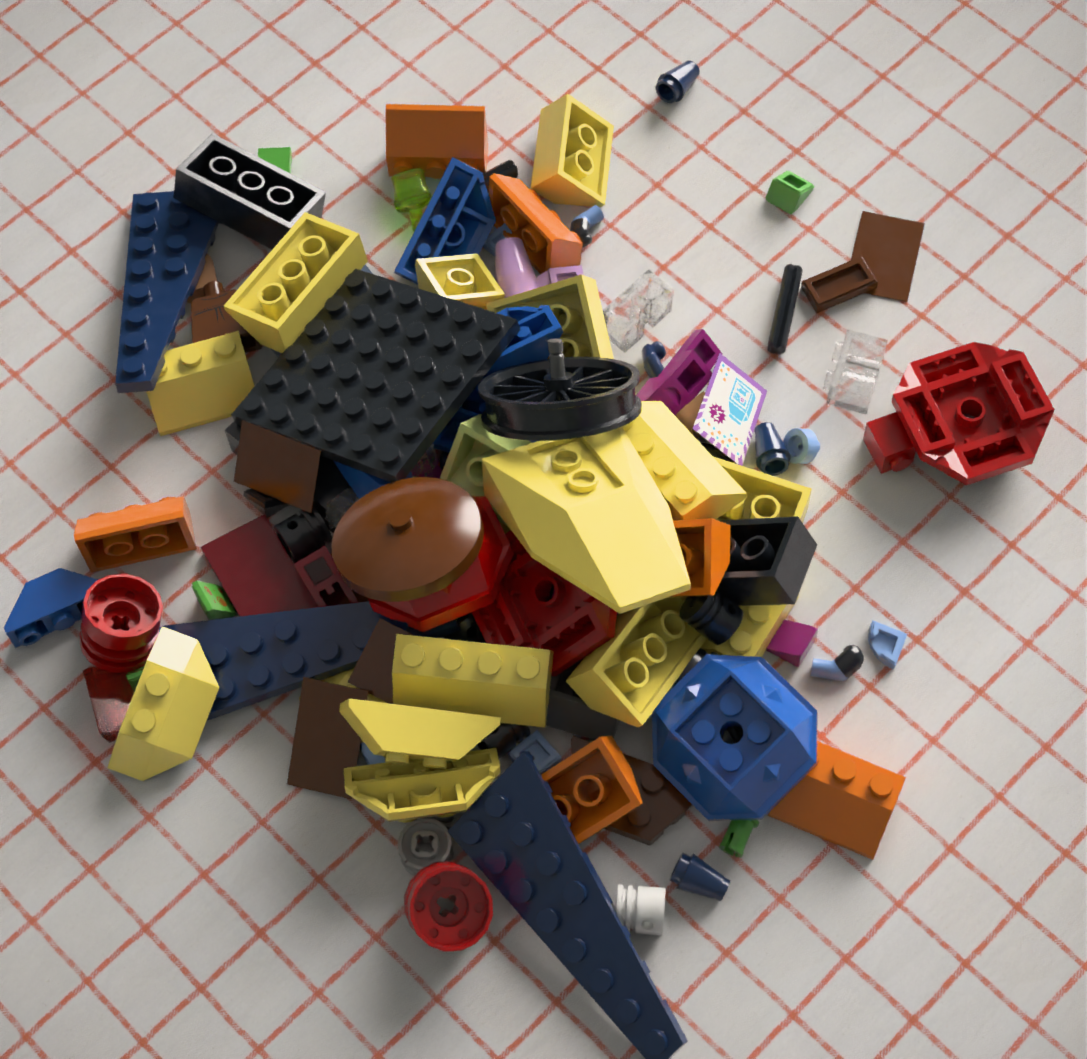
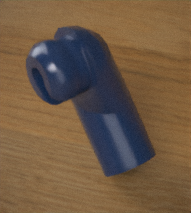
[642,341,666,378]

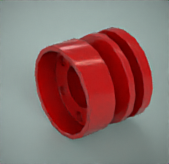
[79,574,163,673]
[404,861,493,952]

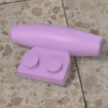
[495,237,583,298]

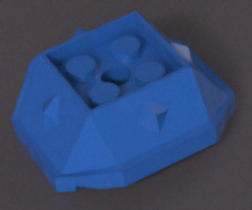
[652,654,818,821]

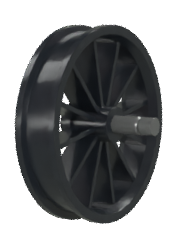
[478,339,642,441]

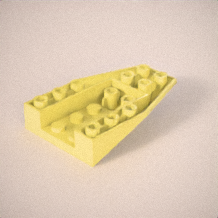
[482,427,691,614]

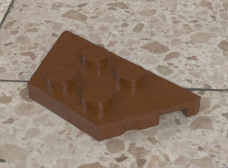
[571,736,692,846]

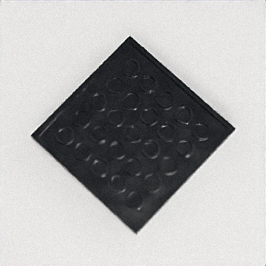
[231,269,521,482]

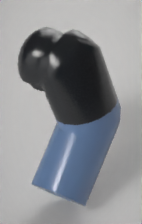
[570,205,604,248]
[810,645,864,681]

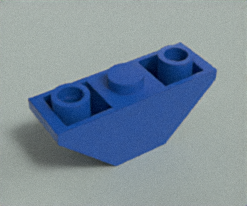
[4,568,99,648]

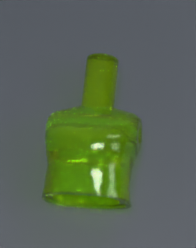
[391,168,432,232]

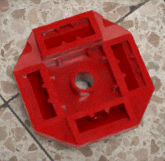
[891,342,1055,486]
[368,496,513,632]
[472,530,617,677]

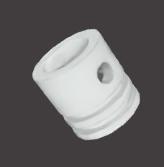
[616,884,666,935]

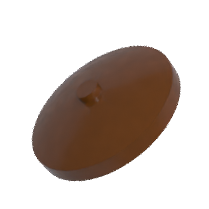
[332,477,484,602]

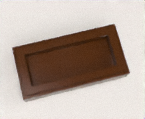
[801,256,878,313]

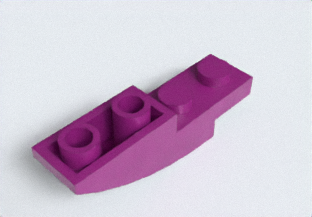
[636,328,723,415]

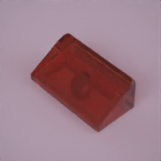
[83,667,134,743]

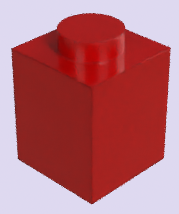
[863,412,916,474]

